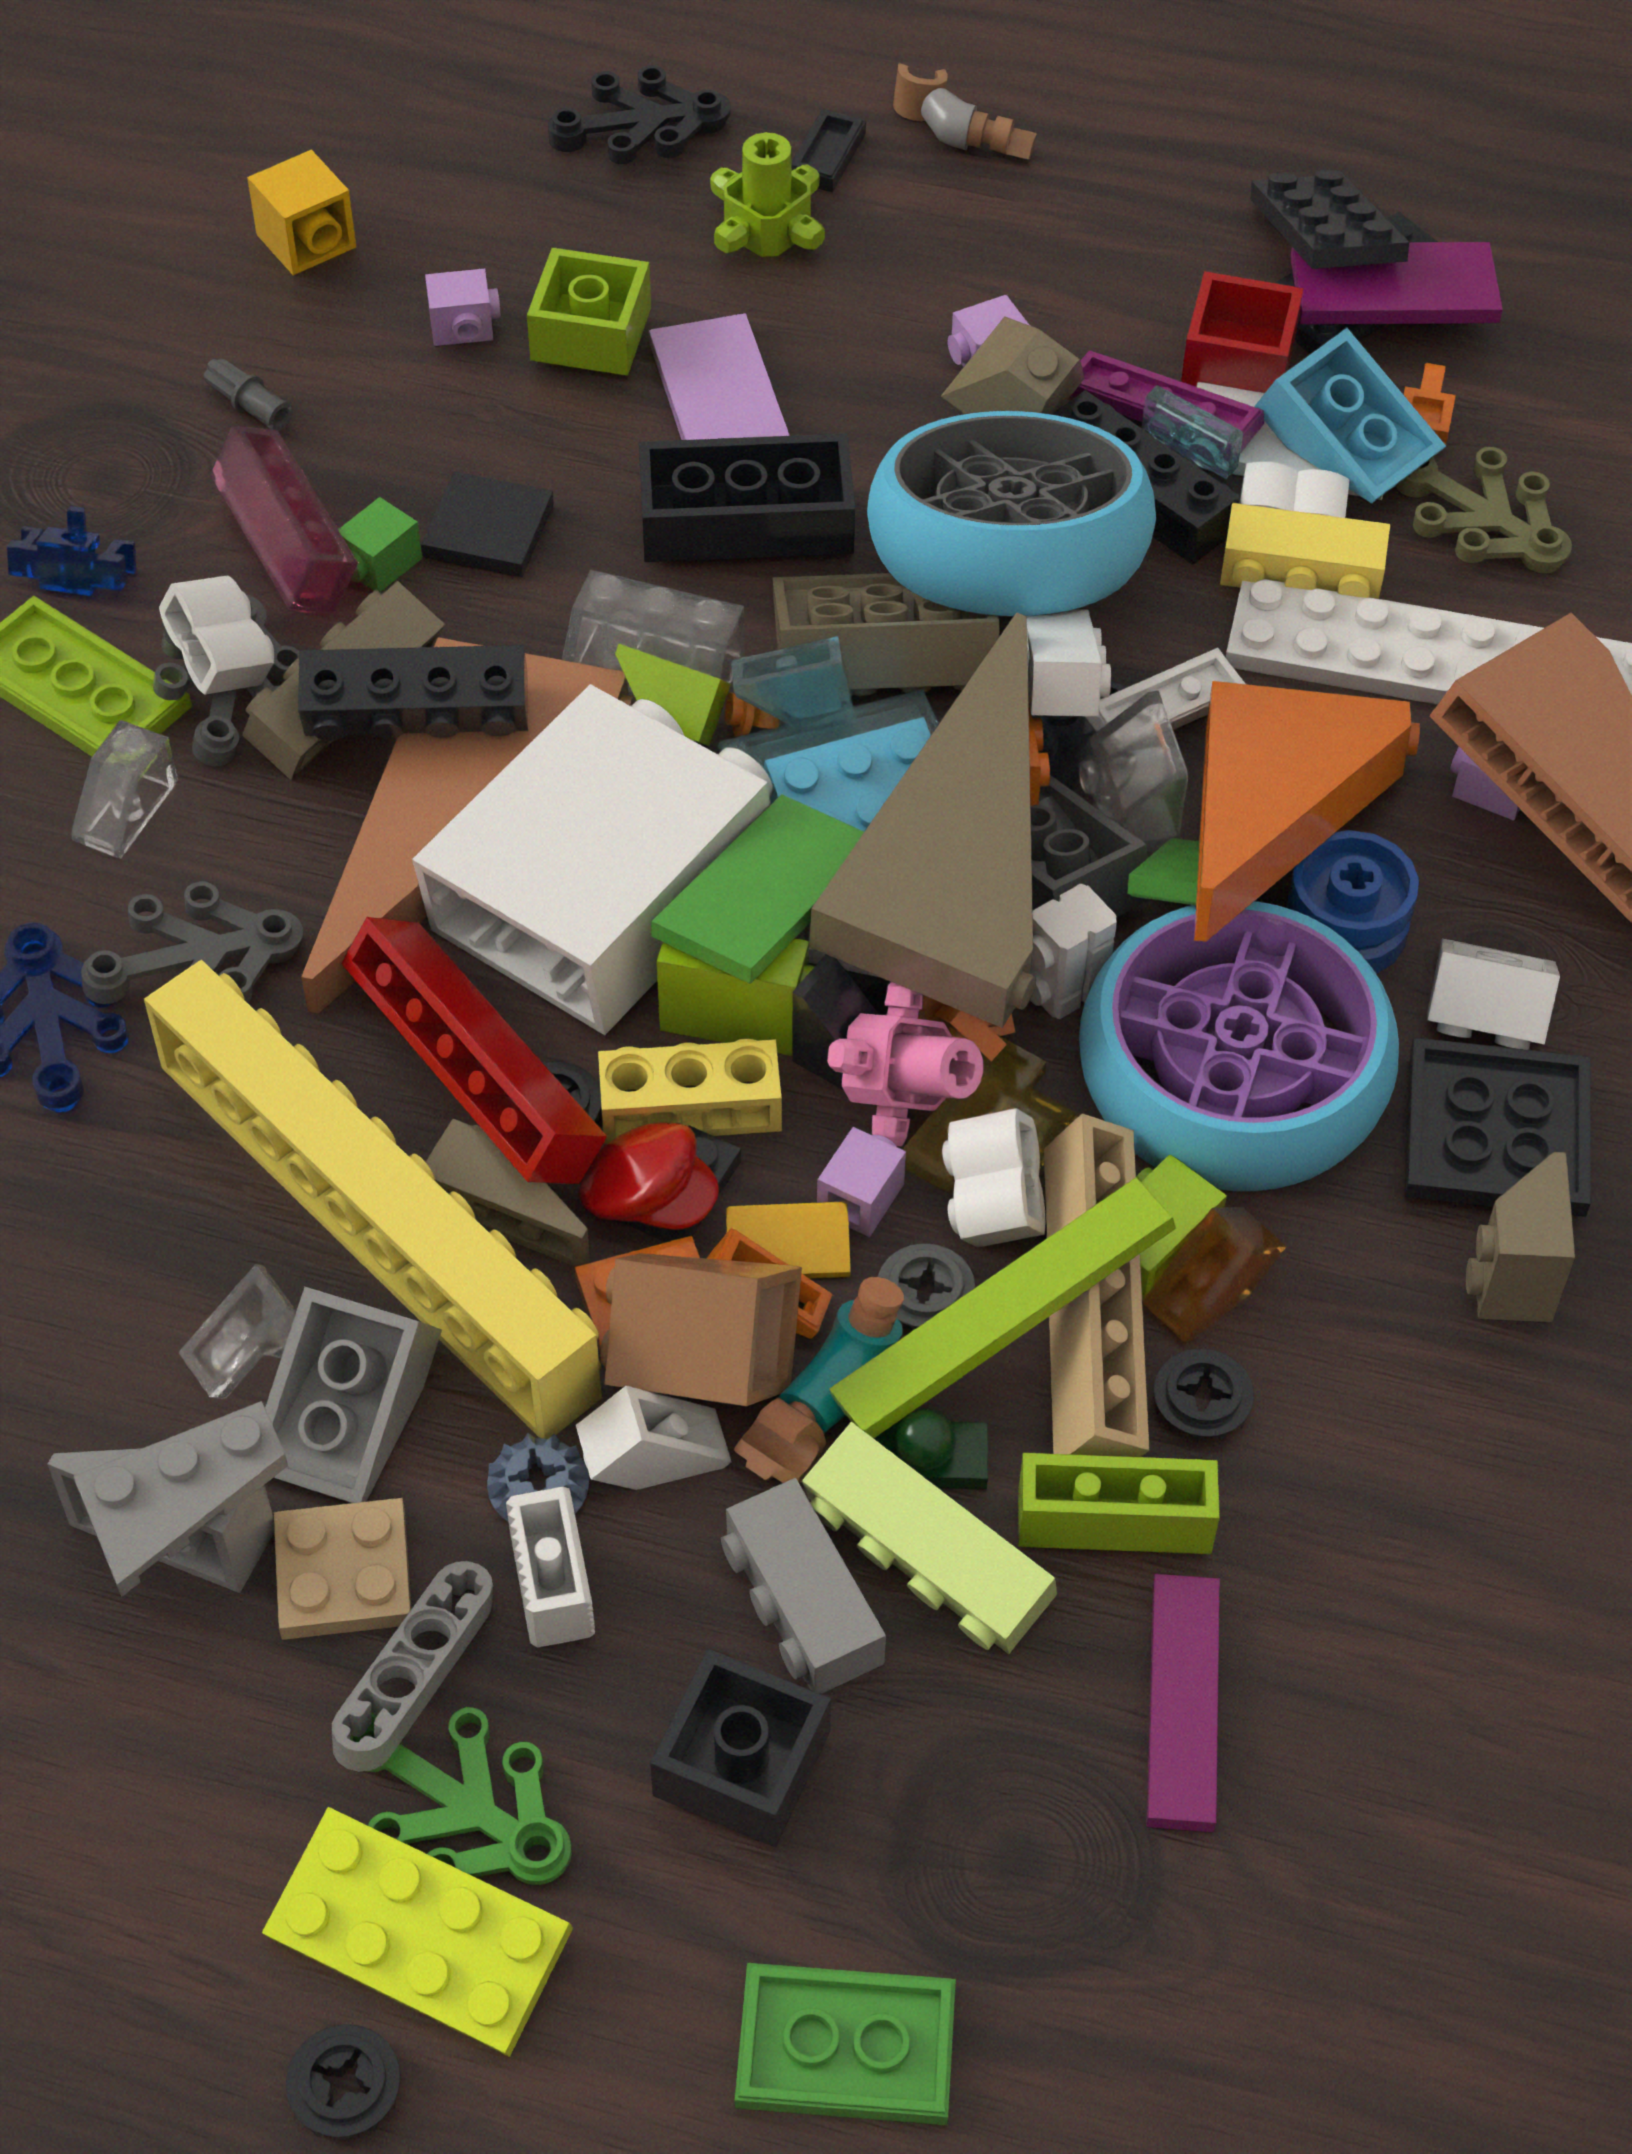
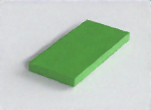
[651,794,864,984]

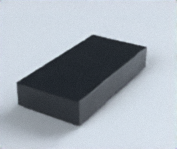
[792,109,866,193]

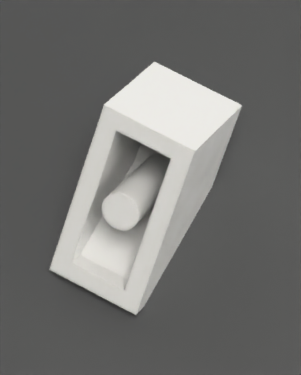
[576,1386,732,1490]

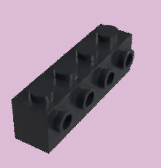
[1051,390,1240,565]
[298,645,528,740]

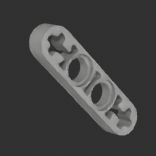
[332,1561,493,1772]

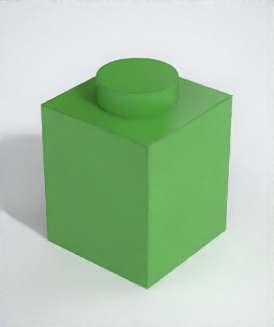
[335,497,422,592]

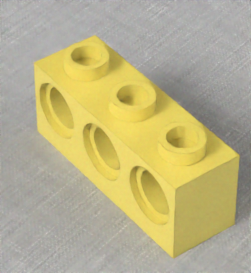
[598,1039,782,1143]

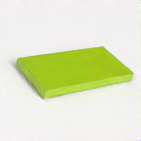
[0,596,192,772]

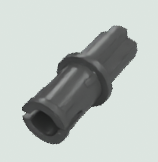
[203,359,293,432]

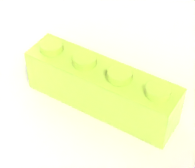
[802,1422,1057,1654]

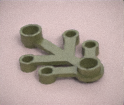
[1395,447,1572,573]

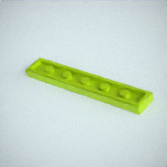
[829,1177,1176,1439]

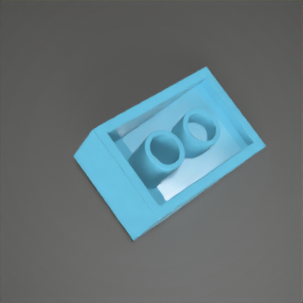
[1254,328,1446,503]

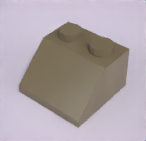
[1466,1152,1575,1322]

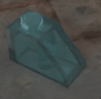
[731,636,856,731]

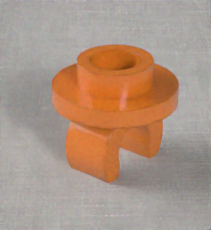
[724,683,782,738]

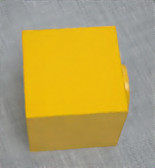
[247,149,356,276]

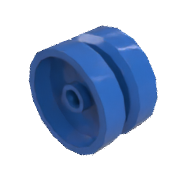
[1286,830,1419,974]

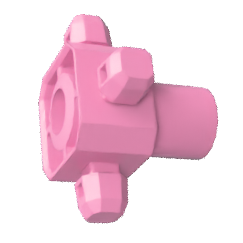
[827,982,983,1147]

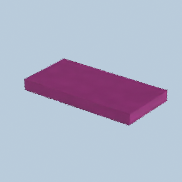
[1290,242,1503,324]

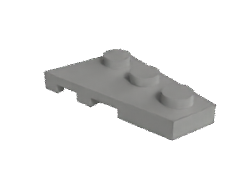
[73,1401,288,1597]

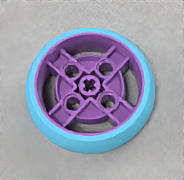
[1079,901,1399,1191]

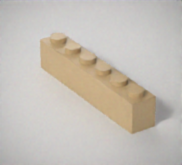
[1044,1114,1149,1457]

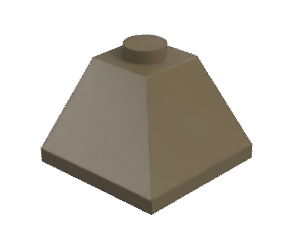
[941,316,1085,415]

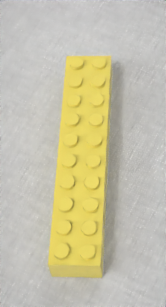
[144,959,602,1439]

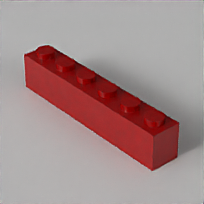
[341,917,607,1184]

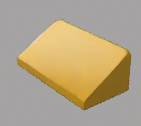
[726,1202,851,1279]

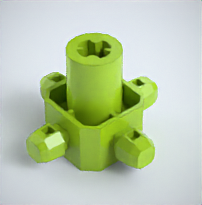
[710,132,825,257]

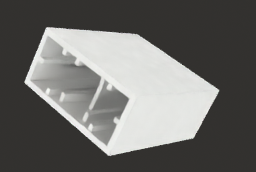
[412,684,774,1035]

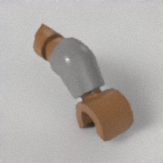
[893,63,1037,160]

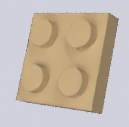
[274,1498,412,1640]

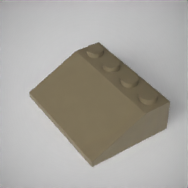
[772,573,999,698]

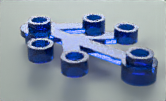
[0,922,129,1112]

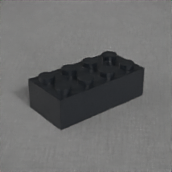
[639,433,855,562]

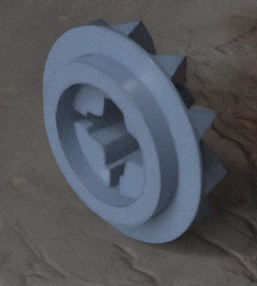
[487,1433,589,1521]

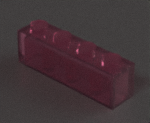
[210,425,358,613]

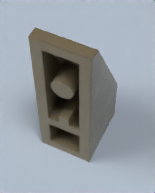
[426,1119,590,1267]

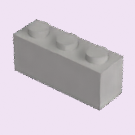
[721,1478,886,1694]

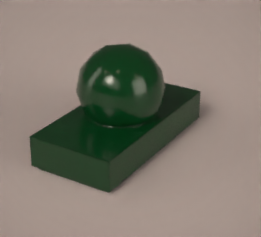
[874,1408,988,1489]

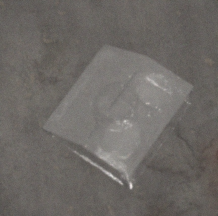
[1079,690,1189,852]

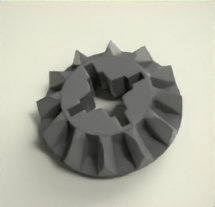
[878,1244,975,1330]

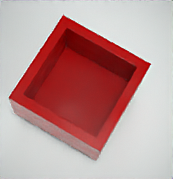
[1181,271,1304,393]

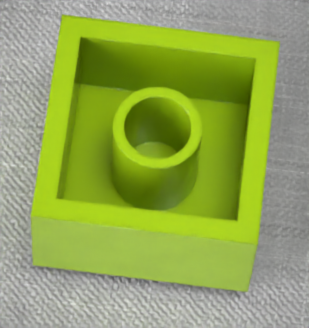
[527,248,651,376]

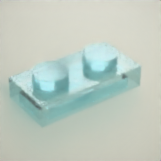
[1142,385,1243,479]

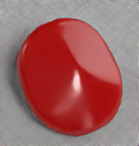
[579,1123,719,1230]

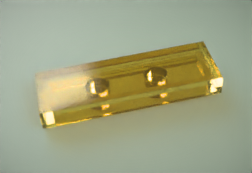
[902,1034,1046,1193]

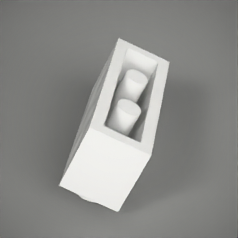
[1027,609,1111,716]

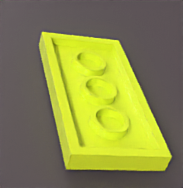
[262,1807,573,2057]

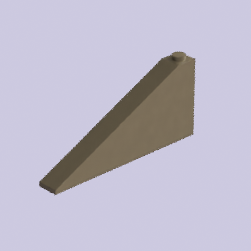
[809,612,1036,1028]

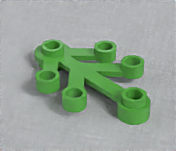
[351,1707,572,1885]

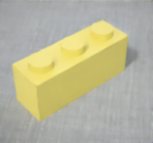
[1220,503,1390,599]

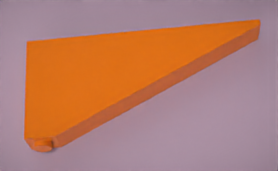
[1194,681,1420,942]

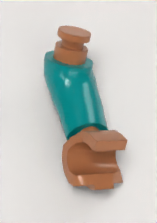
[734,1277,904,1483]

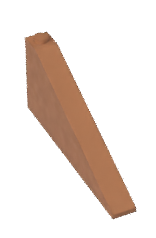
[1430,613,1632,923]
[301,637,636,1014]

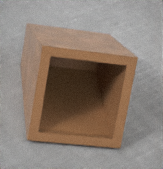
[600,1253,802,1406]

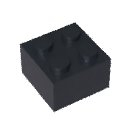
[650,1648,831,1848]

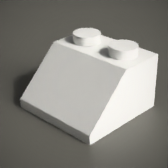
[1427,938,1560,1050]

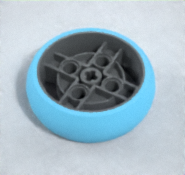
[867,411,1156,616]

